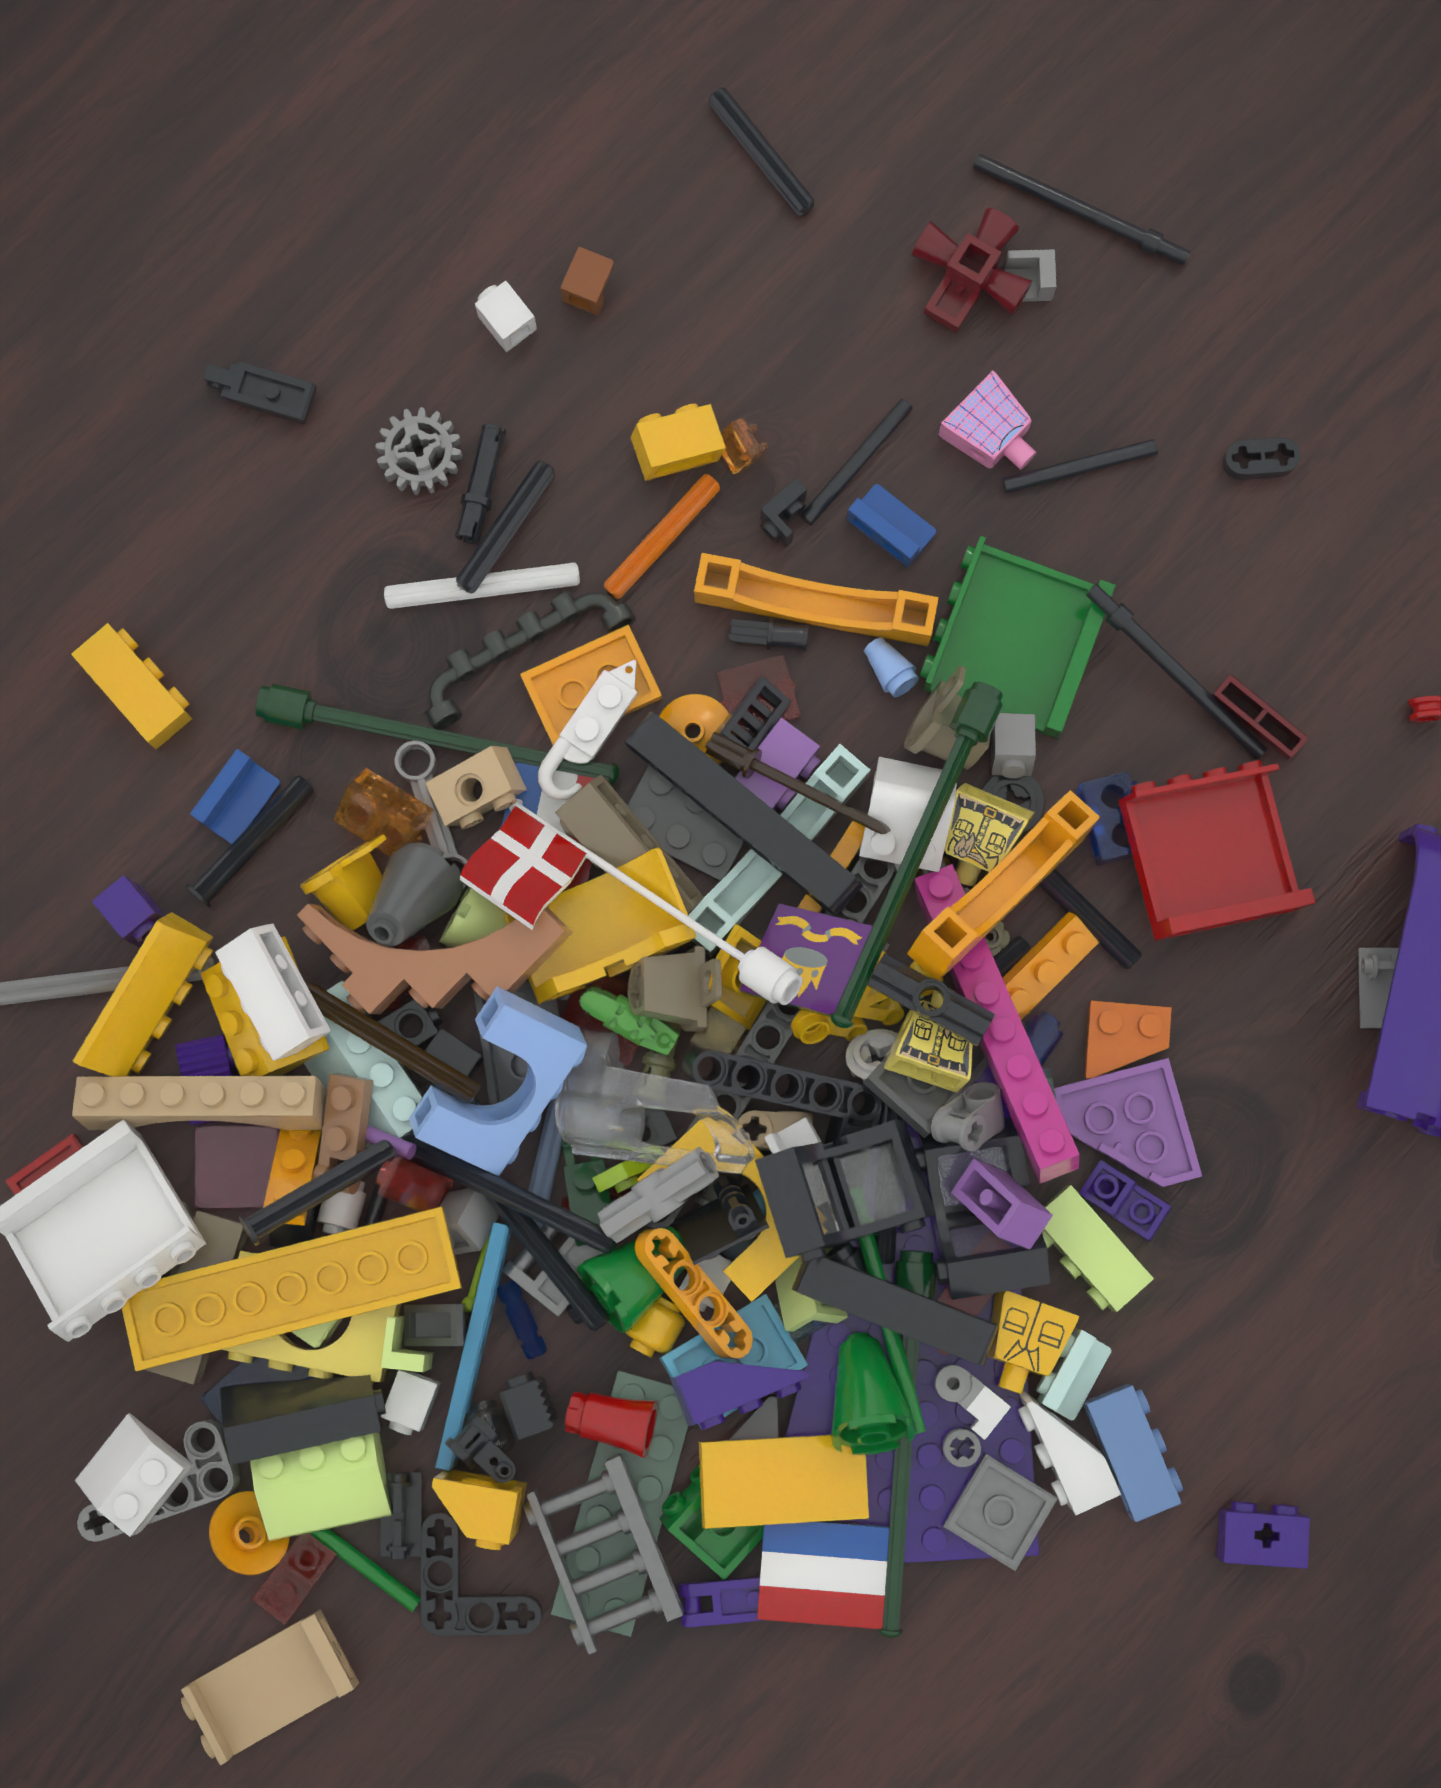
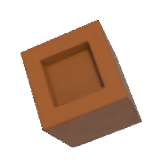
[560,246,614,316]

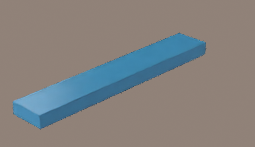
[435,1222,512,1471]

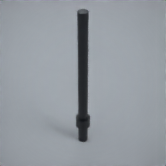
[973,154,1191,266]
[1085,583,1268,760]

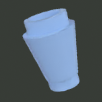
[864,637,919,697]

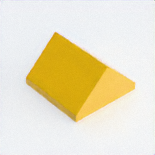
[708,924,767,1030]

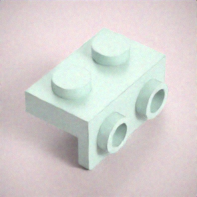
[1036,1329,1111,1420]

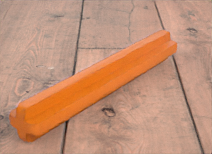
[604,474,720,600]

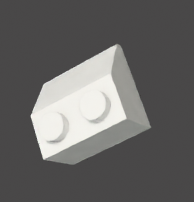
[75,1413,194,1537]

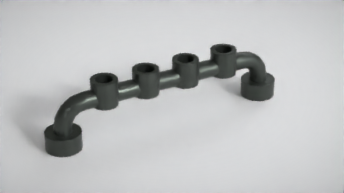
[426,592,636,730]

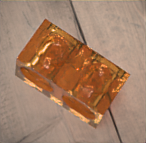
[333,768,434,857]

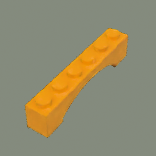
[694,553,939,646]
[907,790,1100,980]

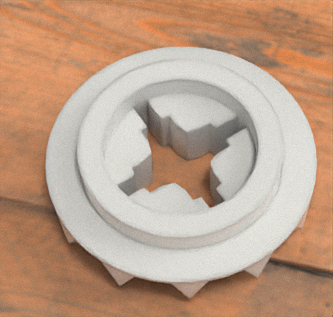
[846,1029,898,1081]

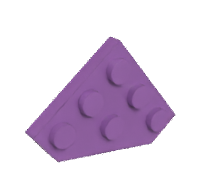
[1051,1058,1202,1187]

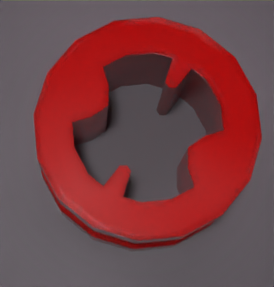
[1407,696,1441,723]

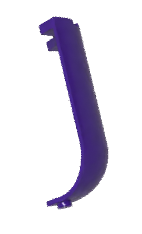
[1357,824,1441,1138]

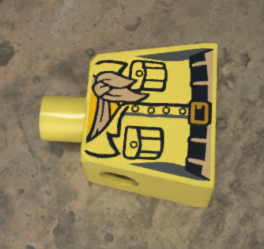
[944,783,1035,886]
[884,989,973,1093]

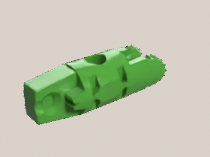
[579,986,680,1056]

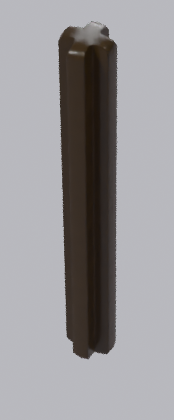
[306,982,481,1103]

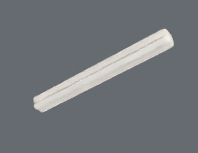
[384,563,580,609]

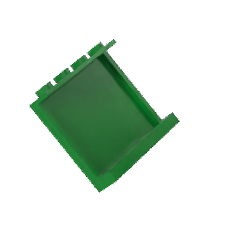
[920,536,1116,739]

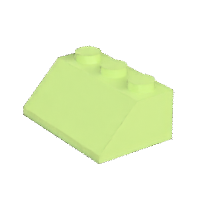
[250,1432,392,1541]

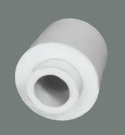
[317,1181,366,1234]

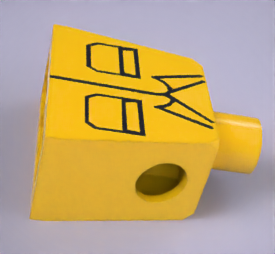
[987,1291,1079,1394]

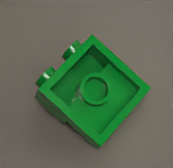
[659,1463,764,1580]

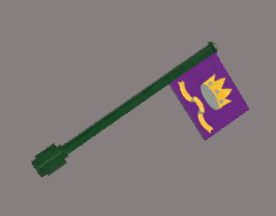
[740,682,1003,1028]

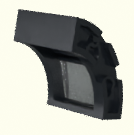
[914,1117,1051,1300]
[755,1120,936,1263]

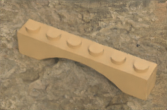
[72,1076,327,1130]

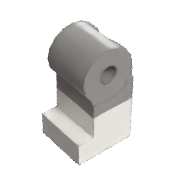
[934,1365,1011,1440]

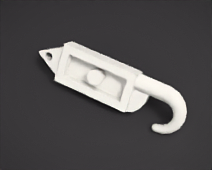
[538,660,638,800]

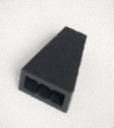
[220,1375,386,1465]

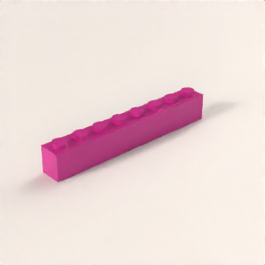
[915,864,1080,1183]

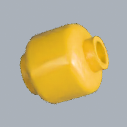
[626,1297,685,1357]

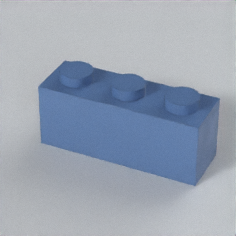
[1083,1384,1183,1522]

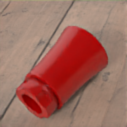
[565,1391,658,1458]

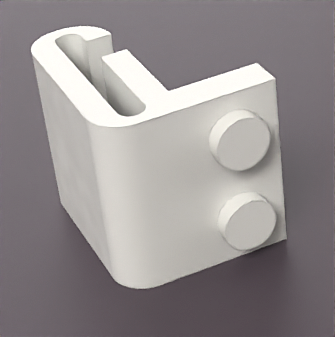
[859,757,957,872]

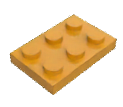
[520,625,662,745]

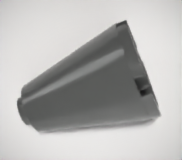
[366,843,463,946]

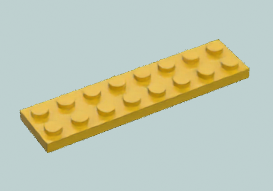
[122,1207,462,1371]

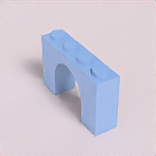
[409,986,588,1176]

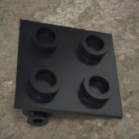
[674,1173,769,1265]

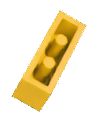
[71,623,192,750]

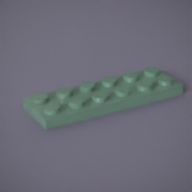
[551,1370,688,1637]

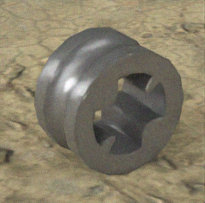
[942,1428,981,1467]

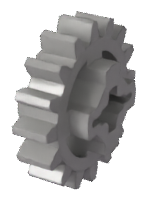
[375,407,463,495]

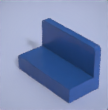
[847,484,936,568]
[190,749,281,844]

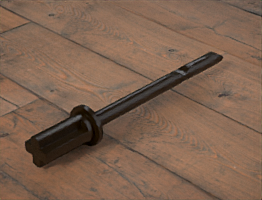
[705,732,891,834]

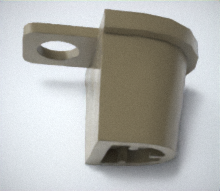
[904,665,991,770]
[628,946,722,1032]

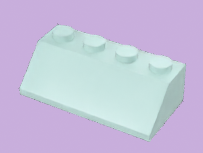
[304,980,424,1149]

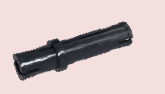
[455,424,507,544]

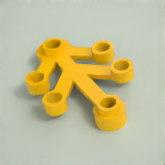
[791,951,943,1044]

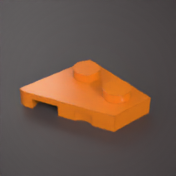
[1084,1001,1172,1079]

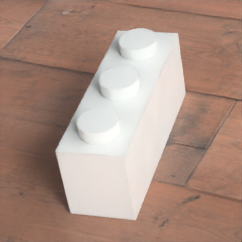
[215,923,331,1061]

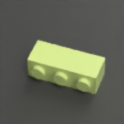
[1042,1185,1154,1312]

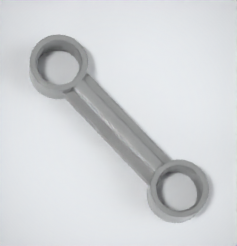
[395,741,468,894]

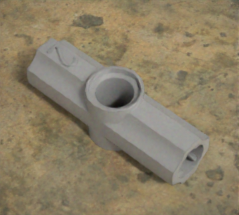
[597,1146,719,1243]

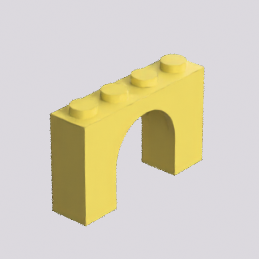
[222,1251,401,1387]

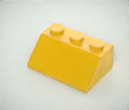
[200,936,330,1076]
[432,1469,527,1550]

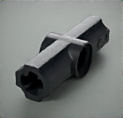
[867,953,995,1047]

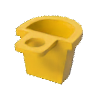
[300,834,387,930]

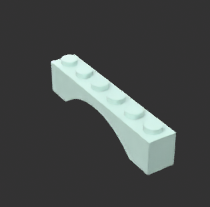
[688,744,870,957]

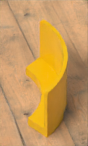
[504,848,697,1004]

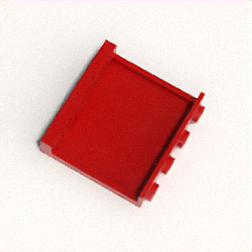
[1118,760,1315,941]

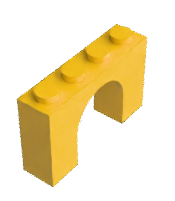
[637,1111,824,1302]

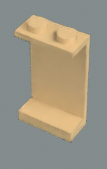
[181,1609,359,1765]

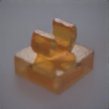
[721,418,768,474]

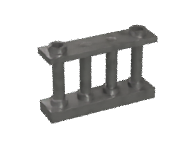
[523,1453,684,1655]

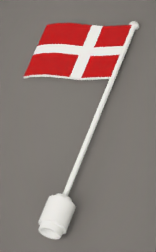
[460,799,803,1005]

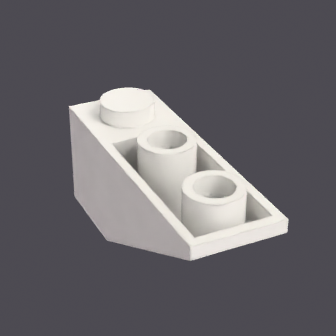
[1018,1391,1121,1515]

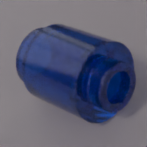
[1022,1010,1063,1066]

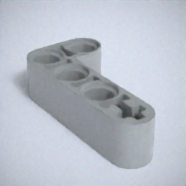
[77,1419,241,1542]

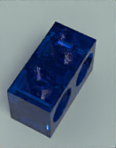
[1076,771,1138,866]

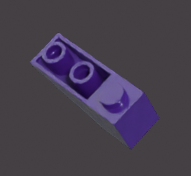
[670,1361,810,1430]

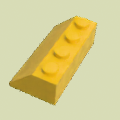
[73,912,214,1077]

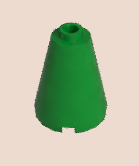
[576,1226,687,1333]
[831,1332,916,1455]

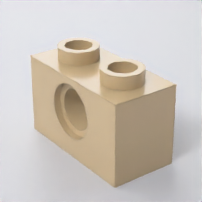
[425,746,527,830]

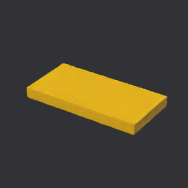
[699,1434,869,1529]

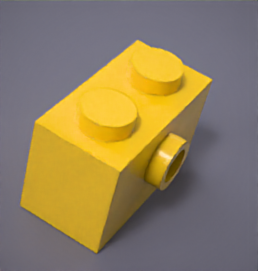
[630,404,726,481]

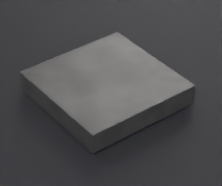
[942,1453,1058,1571]

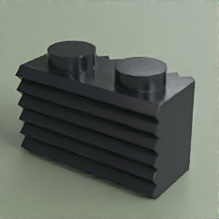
[499,1371,559,1441]

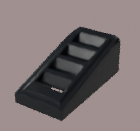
[709,675,792,751]

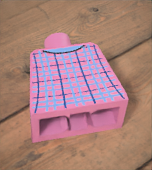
[938,371,1037,470]

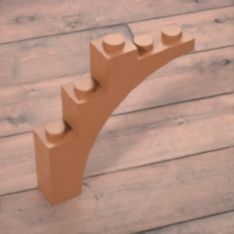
[297,904,573,1014]

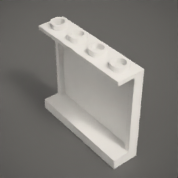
[0,1119,206,1342]

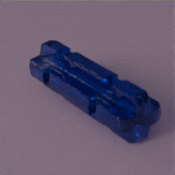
[497,1280,547,1360]

